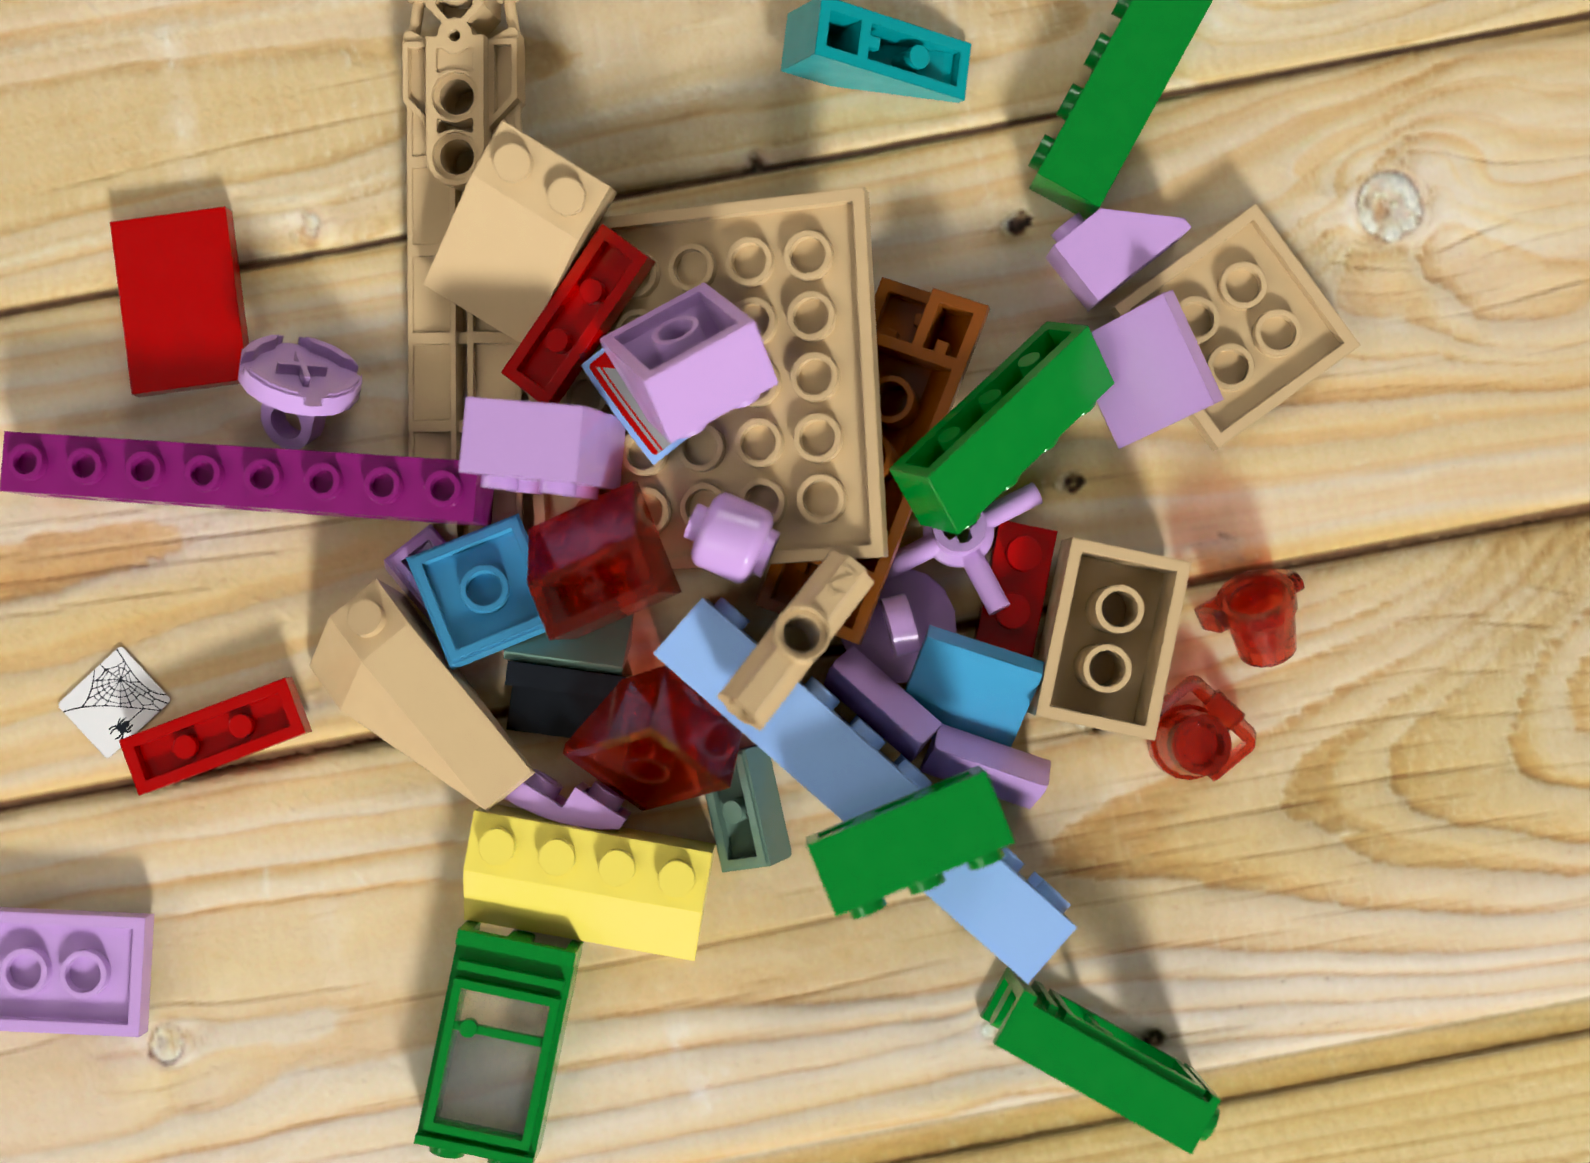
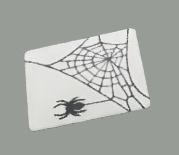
[58,647,170,758]

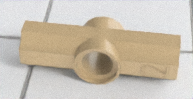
[717,550,874,731]

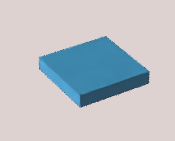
[406,514,564,670]
[905,625,1045,747]

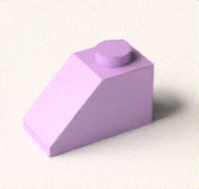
[1045,208,1192,312]

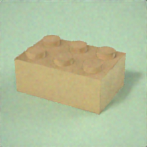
[1027,537,1192,741]

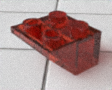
[527,480,682,640]

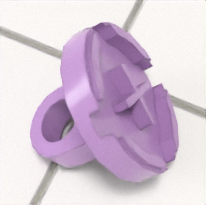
[238,335,362,450]
[841,569,956,683]

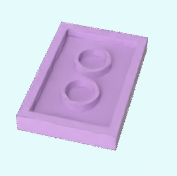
[0,907,154,1037]

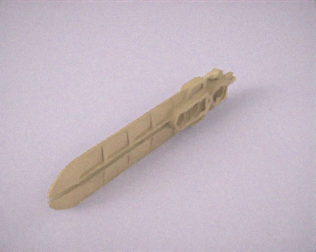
[402,0,525,542]

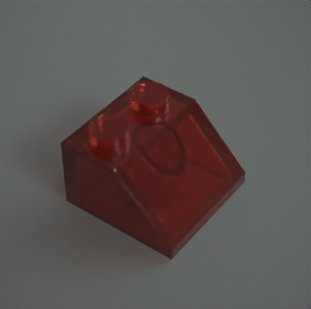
[563,665,742,811]

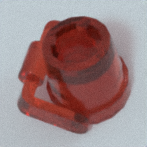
[1194,569,1305,668]
[1147,675,1257,782]

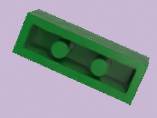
[806,765,1016,919]

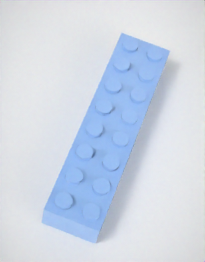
[653,597,1077,984]

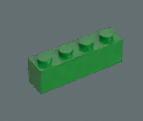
[1028,0,1213,220]
[889,321,1114,535]

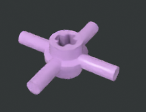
[885,482,1043,615]

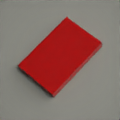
[110,206,249,397]

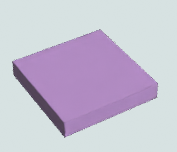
[1091,290,1224,449]

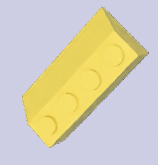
[463,805,716,961]

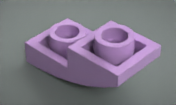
[504,769,631,829]

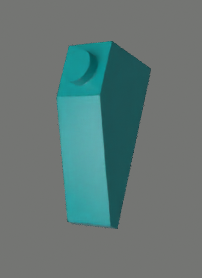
[781,0,971,103]

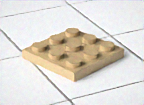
[1110,204,1361,451]

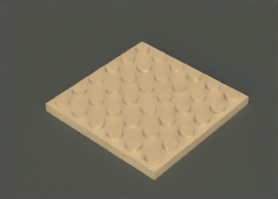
[528,187,888,578]

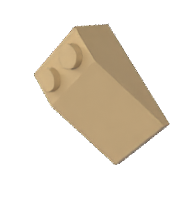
[423,120,617,343]

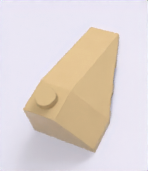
[309,578,535,811]

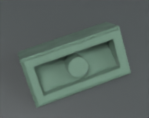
[504,597,634,675]
[697,745,791,873]

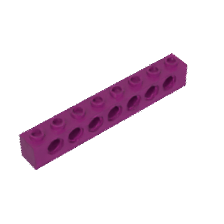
[0,431,494,526]

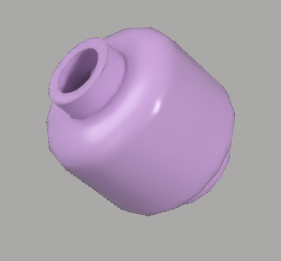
[684,492,780,584]

